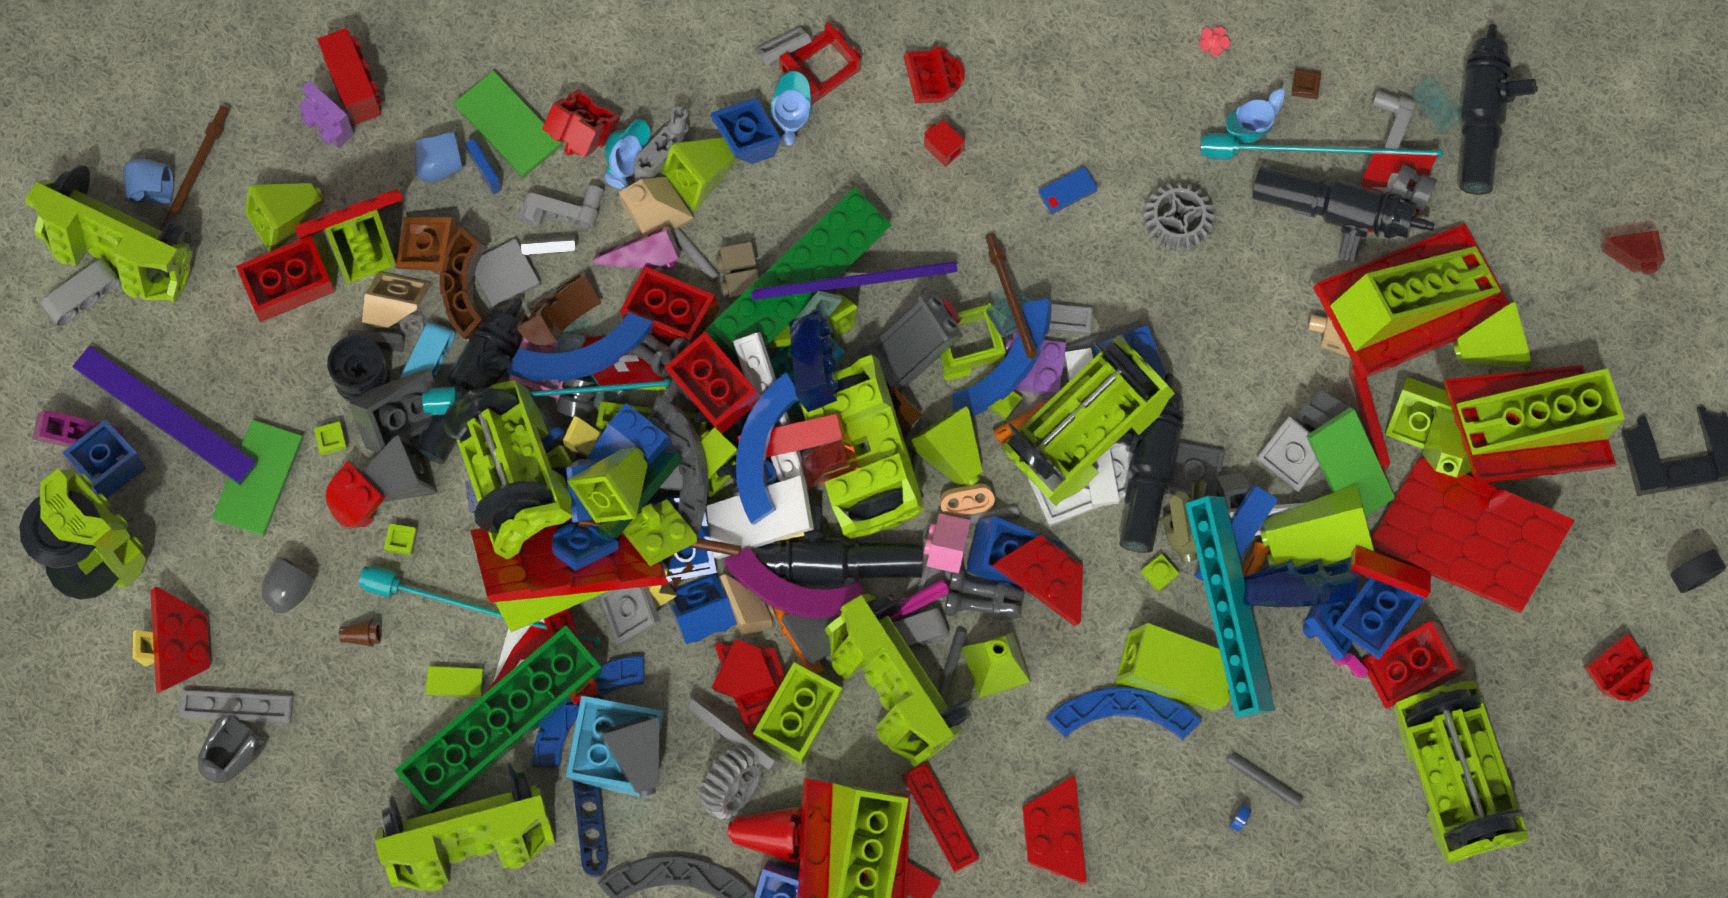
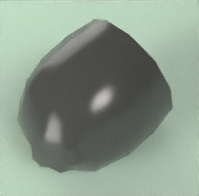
[262,557,315,614]

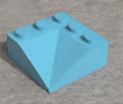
[566,696,664,798]

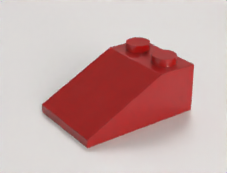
[1361,621,1465,709]

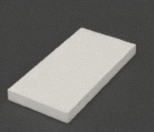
[1028,443,1132,527]
[706,475,814,559]

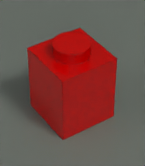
[924,120,965,167]

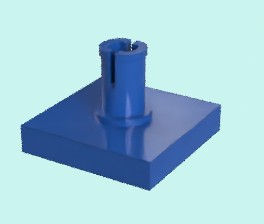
[1303,583,1353,661]

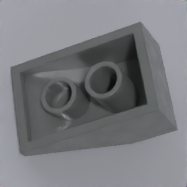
[349,369,437,454]

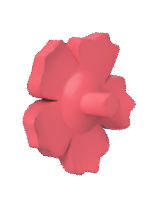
[1198,26,1231,56]

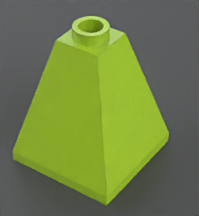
[662,137,738,211]
[244,183,324,252]
[1453,302,1532,367]
[906,406,983,486]
[1422,406,1471,478]
[567,447,648,523]
[962,631,1030,699]

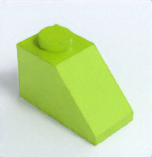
[822,293,857,340]

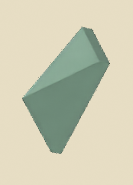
[792,291,842,332]

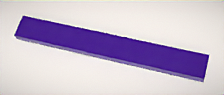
[751,262,958,301]
[72,346,257,485]

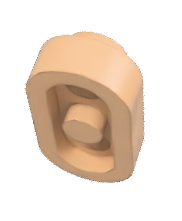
[940,484,995,517]

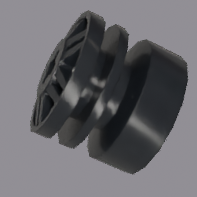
[327,336,390,402]

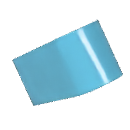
[400,321,455,380]

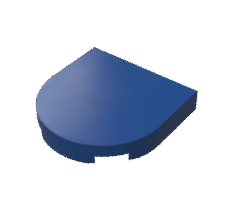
[552,524,618,571]

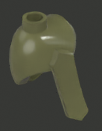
[1164,478,1208,562]

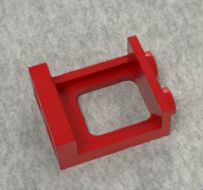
[779,22,862,106]

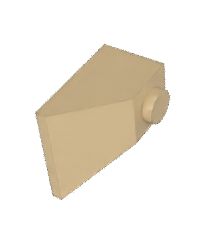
[619,177,694,235]
[362,272,431,328]
[720,574,775,639]

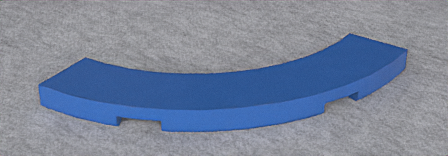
[953,298,1052,417]
[507,312,653,381]
[736,373,803,525]
[533,655,644,767]
[1046,687,1202,741]

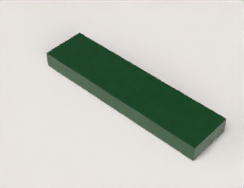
[596,452,682,538]

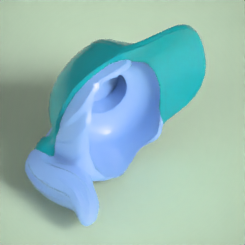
[771,71,811,146]
[1226,88,1285,143]
[604,119,650,190]

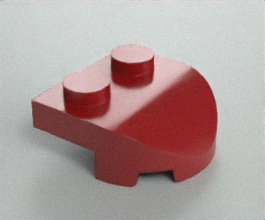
[903,46,965,104]
[326,461,386,528]
[1584,633,1653,701]

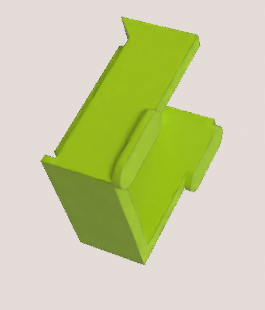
[940,303,1006,381]

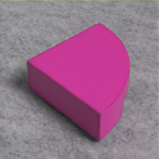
[1331,653,1368,678]

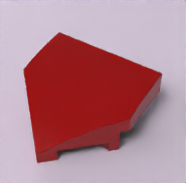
[712,639,777,702]

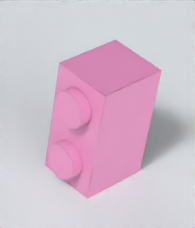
[924,513,971,573]

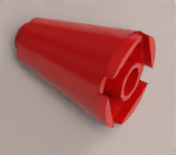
[728,807,802,863]

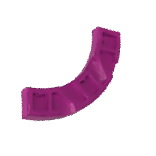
[724,547,866,619]

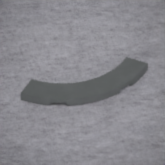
[648,395,708,537]
[597,856,755,898]

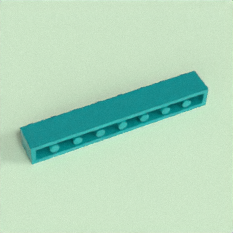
[1185,496,1275,718]

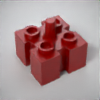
[542,89,621,158]

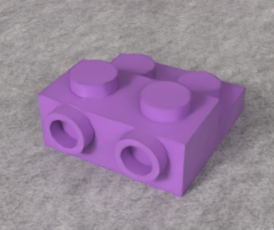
[298,81,354,149]
[1006,332,1066,396]

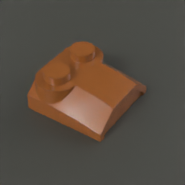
[395,217,457,275]

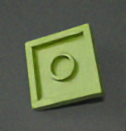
[623,499,697,566]

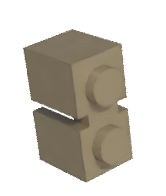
[716,242,759,305]

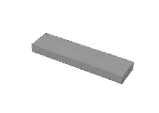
[179,689,293,724]
[687,699,786,771]

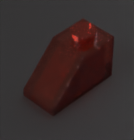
[1601,230,1665,274]
[801,439,859,489]

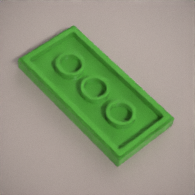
[453,71,562,179]
[1306,407,1395,517]
[212,420,303,537]

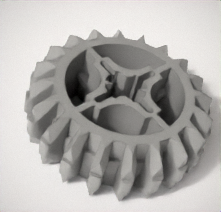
[1143,182,1215,253]
[699,746,764,820]

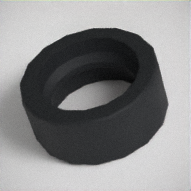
[1670,549,1726,593]

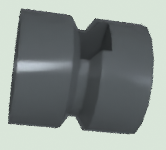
[1390,164,1437,211]
[556,376,598,419]

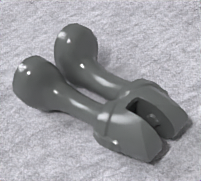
[627,330,691,377]
[945,567,1025,620]

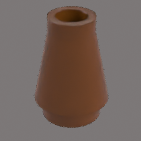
[339,619,382,647]

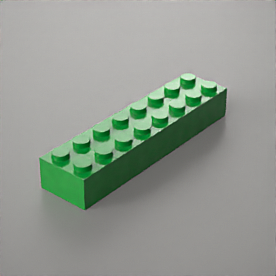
[703,187,892,372]
[394,626,604,814]

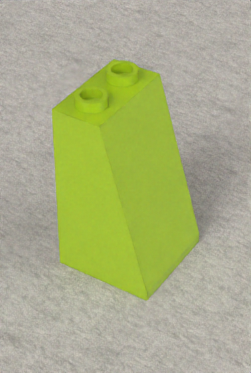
[1260,484,1374,579]
[1114,623,1230,711]

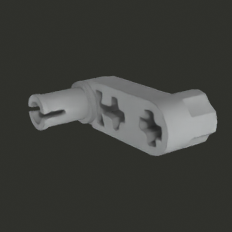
[1372,90,1416,150]
[633,106,688,182]
[518,185,604,229]

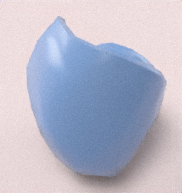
[415,132,463,183]
[123,158,173,204]

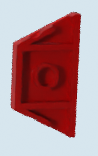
[992,535,1083,626]
[150,587,210,693]
[714,643,785,740]
[1022,777,1087,885]

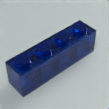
[789,310,839,412]

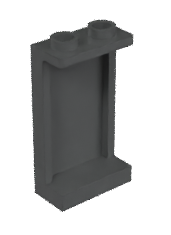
[858,292,963,391]

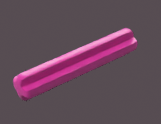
[890,580,950,623]

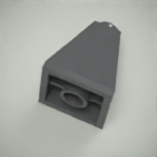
[362,435,437,502]
[598,715,659,797]

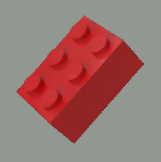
[317,27,383,126]
[236,235,334,323]
[620,266,720,343]
[664,332,761,434]

